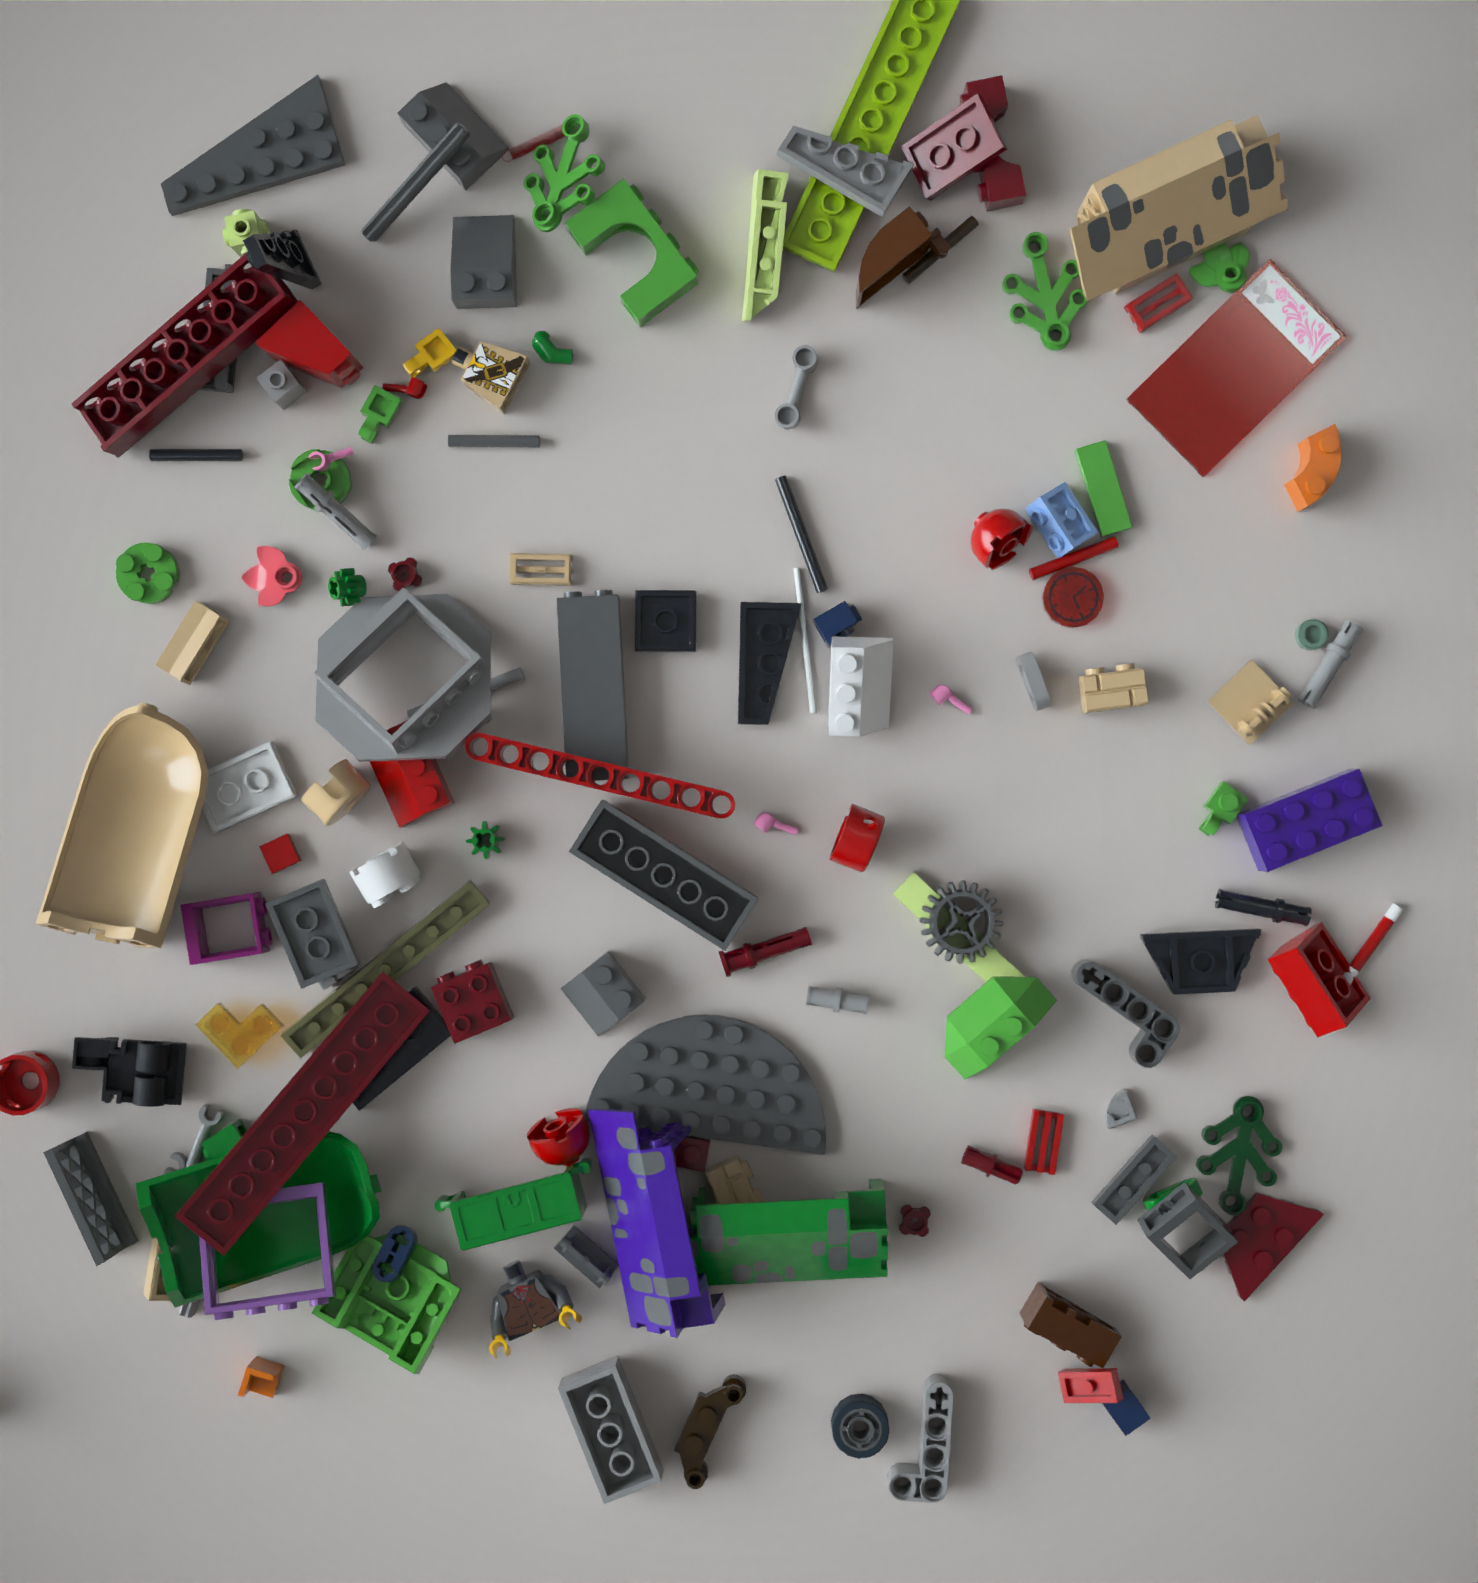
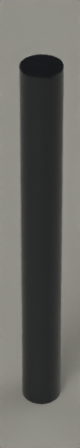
[775,475,828,593]

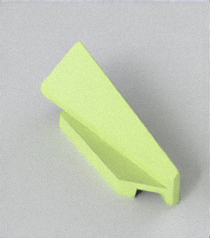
[742,169,789,322]

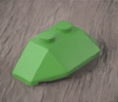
[945,976,1057,1079]

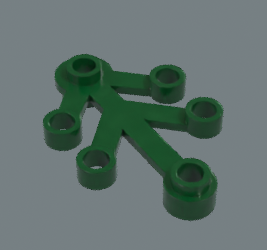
[1196,1096,1282,1216]

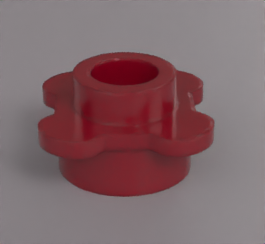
[388,557,422,591]
[899,1204,931,1237]

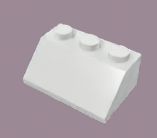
[828,636,894,737]

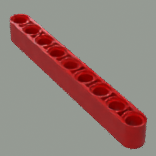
[465,733,735,819]

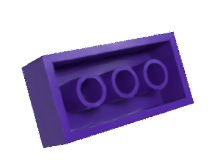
[1236,768,1383,872]

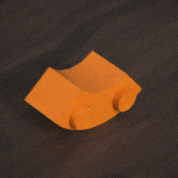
[1284,424,1342,512]

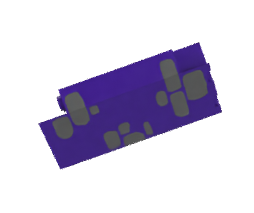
[588,1108,726,1338]

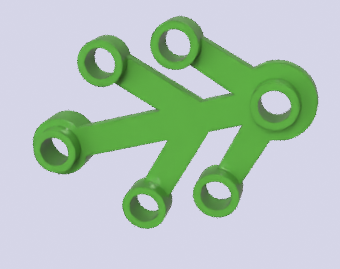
[524,114,605,232]
[1002,232,1087,351]

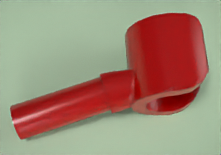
[382,377,427,399]

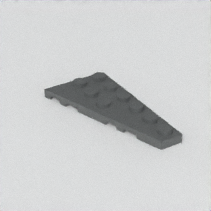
[161,75,345,216]

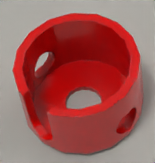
[829,804,885,873]
[0,1051,60,1116]

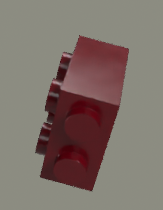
[431,959,515,1044]

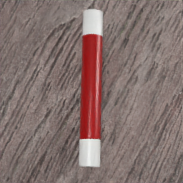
[1343,904,1403,985]

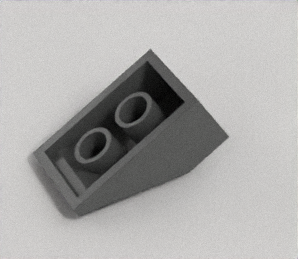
[450,215,517,309]

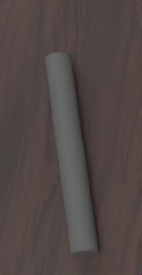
[448,435,540,448]

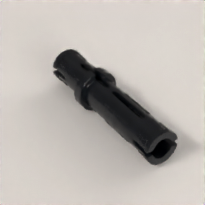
[1215,889,1312,926]

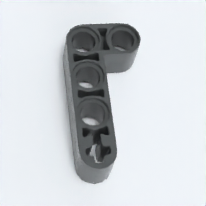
[1071,960,1180,1068]

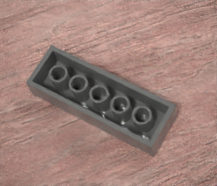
[569,799,758,951]

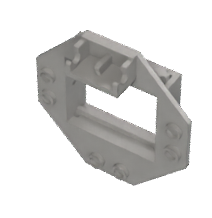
[314,587,491,762]

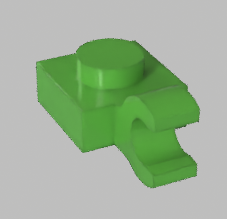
[358,385,403,444]
[1199,781,1248,836]

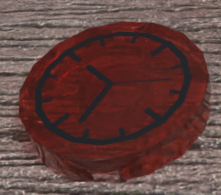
[1042,567,1104,629]

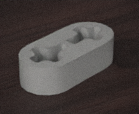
[1016,652,1051,711]

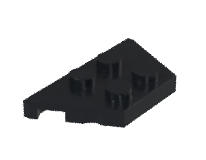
[1140,928,1261,995]

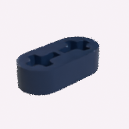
[372,1225,418,1283]

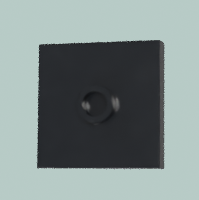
[635,590,697,652]

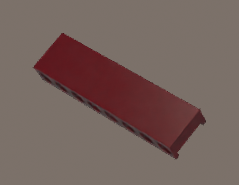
[71,253,298,458]

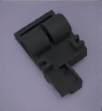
[72,1037,187,1107]

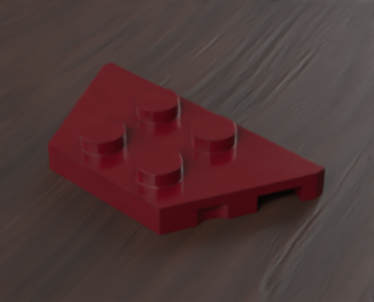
[1223,1192,1324,1302]

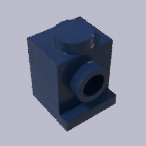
[813,601,862,648]

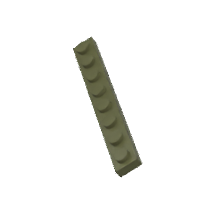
[281,879,490,1059]

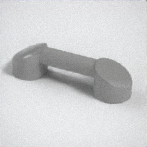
[775,345,818,430]

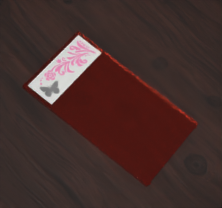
[1126,259,1347,477]

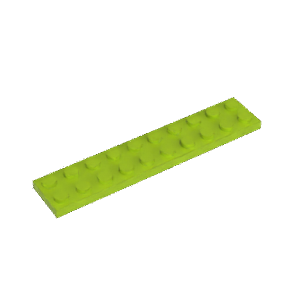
[783,0,961,273]

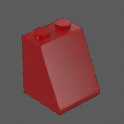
[255,300,364,388]

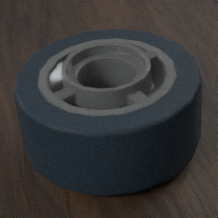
[831,1394,890,1459]

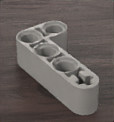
[887,1374,953,1503]

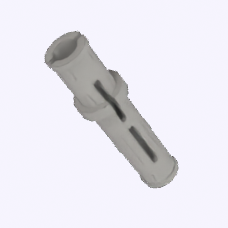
[294,472,377,550]
[1297,620,1363,709]

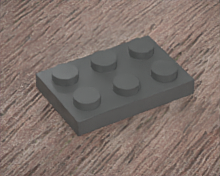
[265,879,361,989]

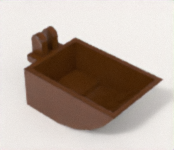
[856,206,949,309]

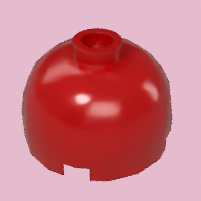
[970,508,1032,570]
[527,1108,590,1166]

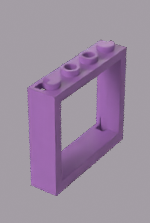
[199,1183,336,1320]

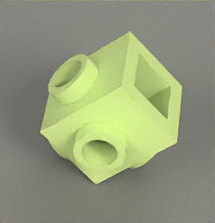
[222,209,270,257]

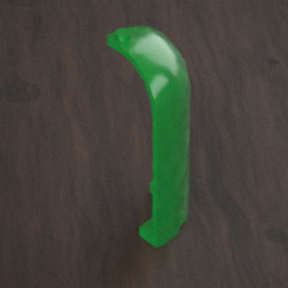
[135,1131,382,1307]

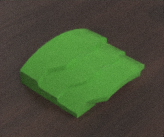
[312,1234,462,1374]

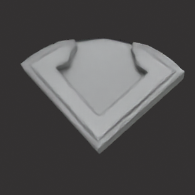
[1105,1089,1138,1129]

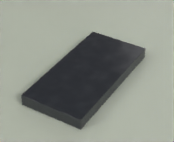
[353,986,451,1111]

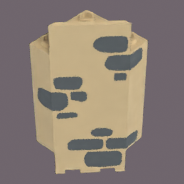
[1070,115,1289,302]

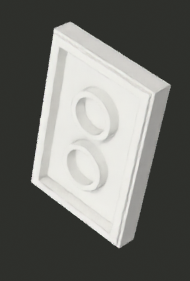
[202,741,298,834]

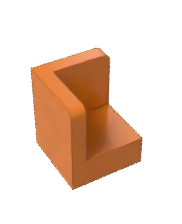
[238,1356,285,1398]

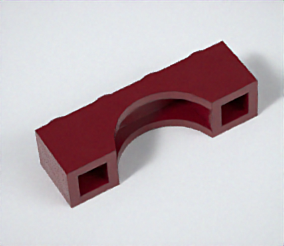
[960,75,1026,212]

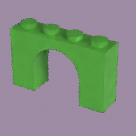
[565,178,699,327]

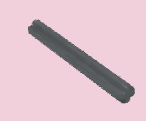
[362,123,470,242]

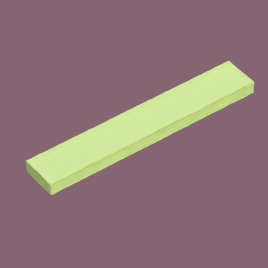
[893,872,1025,982]

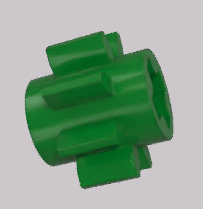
[328,568,367,607]
[466,821,506,859]

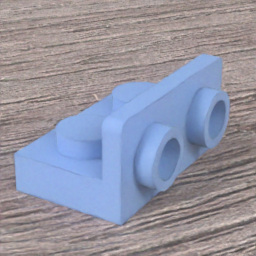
[1026,482,1099,558]

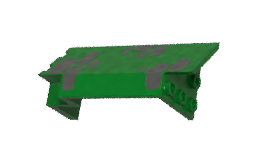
[690,1178,888,1286]

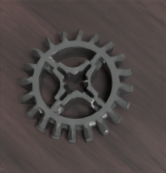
[919,880,1003,964]

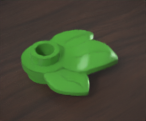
[1189,242,1250,293]

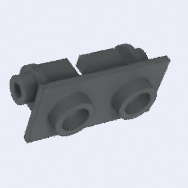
[554,1225,619,1289]

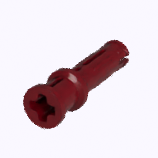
[718,927,812,977]

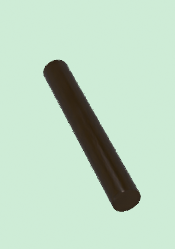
[902,215,979,284]

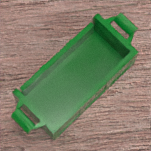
[434,1158,592,1251]

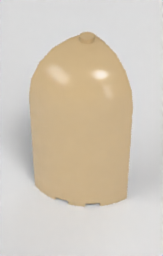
[36,703,208,948]

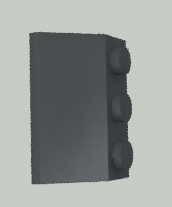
[397,82,510,191]

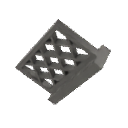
[43,1131,139,1266]

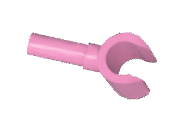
[308,447,354,472]
[930,685,972,714]
[754,812,798,835]

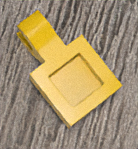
[403,328,456,378]

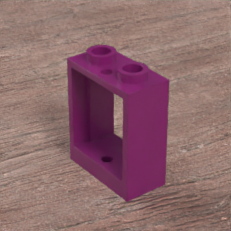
[180,892,273,965]

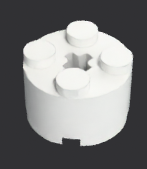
[349,842,422,908]

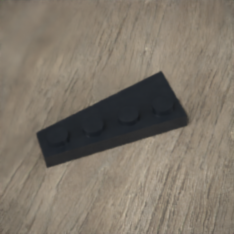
[738,602,802,725]

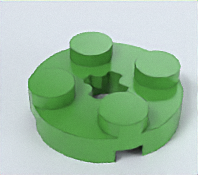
[289,449,352,512]
[116,542,180,604]

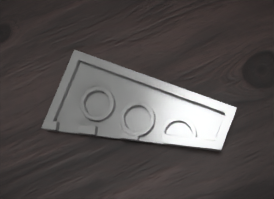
[777,125,914,217]

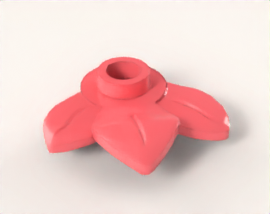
[241,546,303,607]

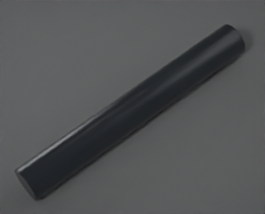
[149,449,243,461]

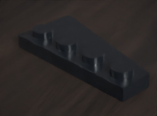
[243,230,322,290]

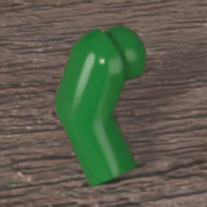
[532,331,573,365]

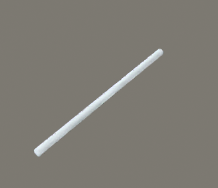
[794,568,816,713]

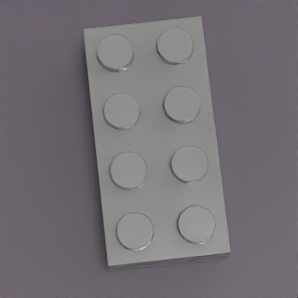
[558,1356,663,1504]

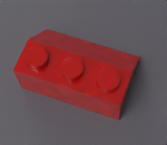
[370,721,455,828]
[1268,921,1371,1037]

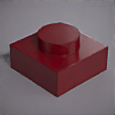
[676,1136,710,1172]

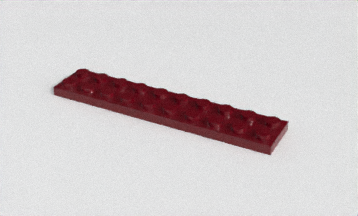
[174,971,430,1256]

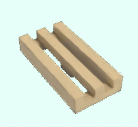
[510,553,572,586]

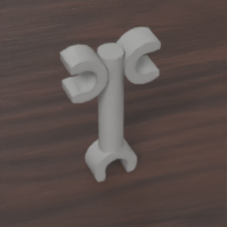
[164,1104,225,1174]

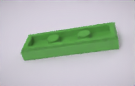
[1075,440,1132,538]

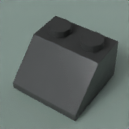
[561,951,646,1036]

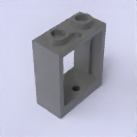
[1137,1182,1238,1279]

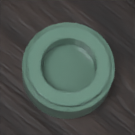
[1295,619,1329,650]

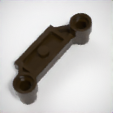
[674,1374,746,1489]

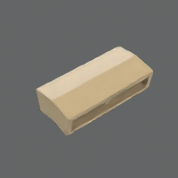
[156,600,230,685]

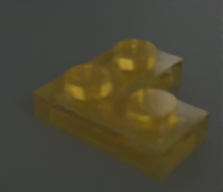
[195,1002,284,1069]

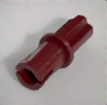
[961,1145,1023,1184]

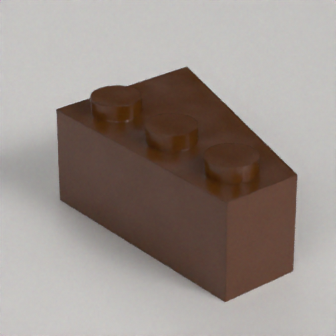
[1019,1282,1122,1368]

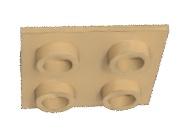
[1207,659,1294,745]

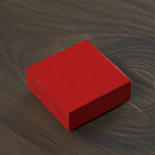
[259,833,302,874]

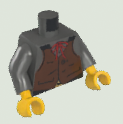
[489,1260,582,1359]

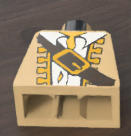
[452,342,530,414]

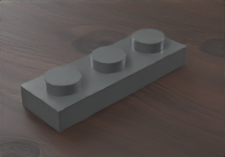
[1091,1134,1177,1225]

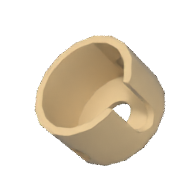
[301,759,371,826]

